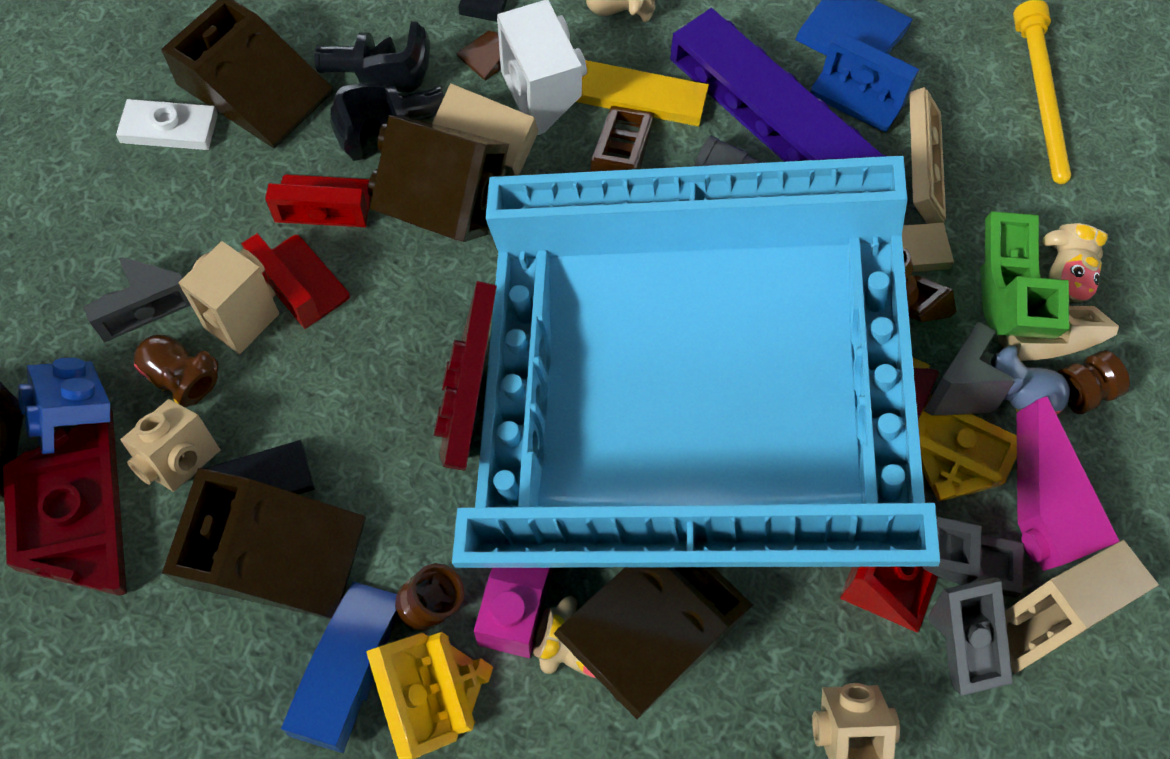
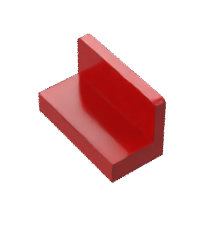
[265,174,371,228]
[241,233,350,329]

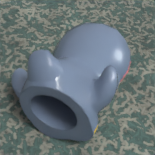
[990,345,1070,415]

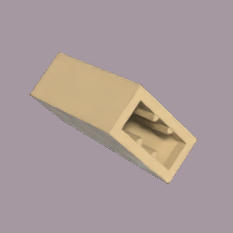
[1005,539,1159,674]

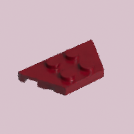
[433,281,497,471]
[3,408,127,596]

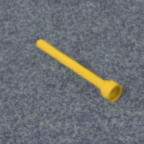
[1013,0,1071,184]

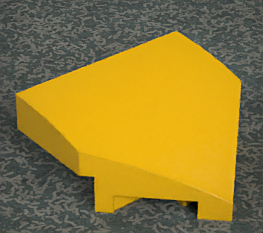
[918,395,1017,501]
[366,632,493,759]

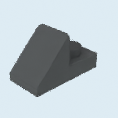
[83,257,191,343]
[923,322,1014,416]
[928,577,1013,696]

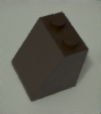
[368,115,509,242]

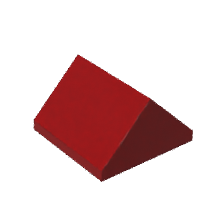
[840,566,938,633]

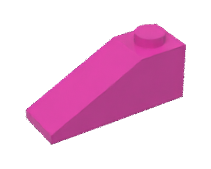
[1016,396,1120,571]
[474,568,553,658]

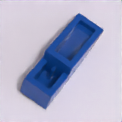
[281,581,398,754]

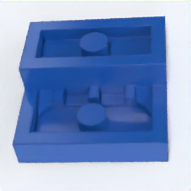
[795,0,913,56]

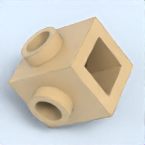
[120,399,221,492]
[812,683,900,759]

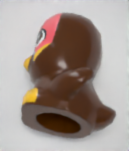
[134,334,218,408]

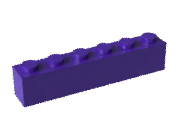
[670,7,887,162]

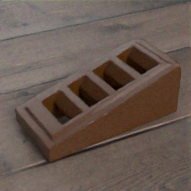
[591,106,654,172]

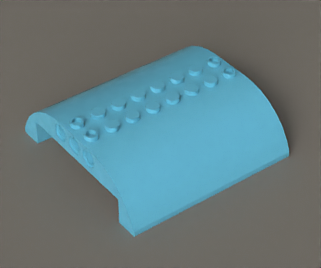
[452,156,940,568]

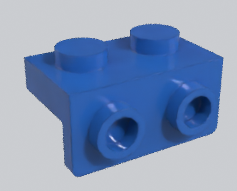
[810,31,919,132]
[18,358,110,454]

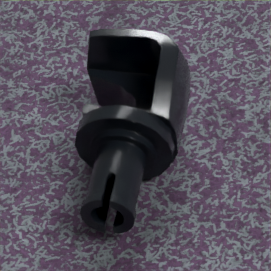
[314,21,430,92]
[330,83,444,161]

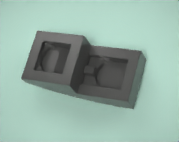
[923,516,1024,597]

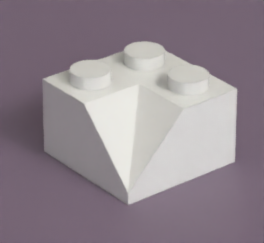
[497,0,587,135]

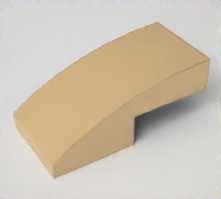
[997,306,1119,361]

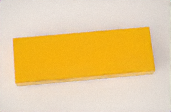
[576,60,709,127]

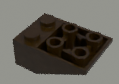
[161,0,334,149]
[162,468,366,619]
[554,567,753,719]

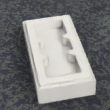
[116,99,218,150]

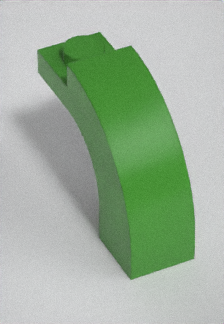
[980,211,1069,339]

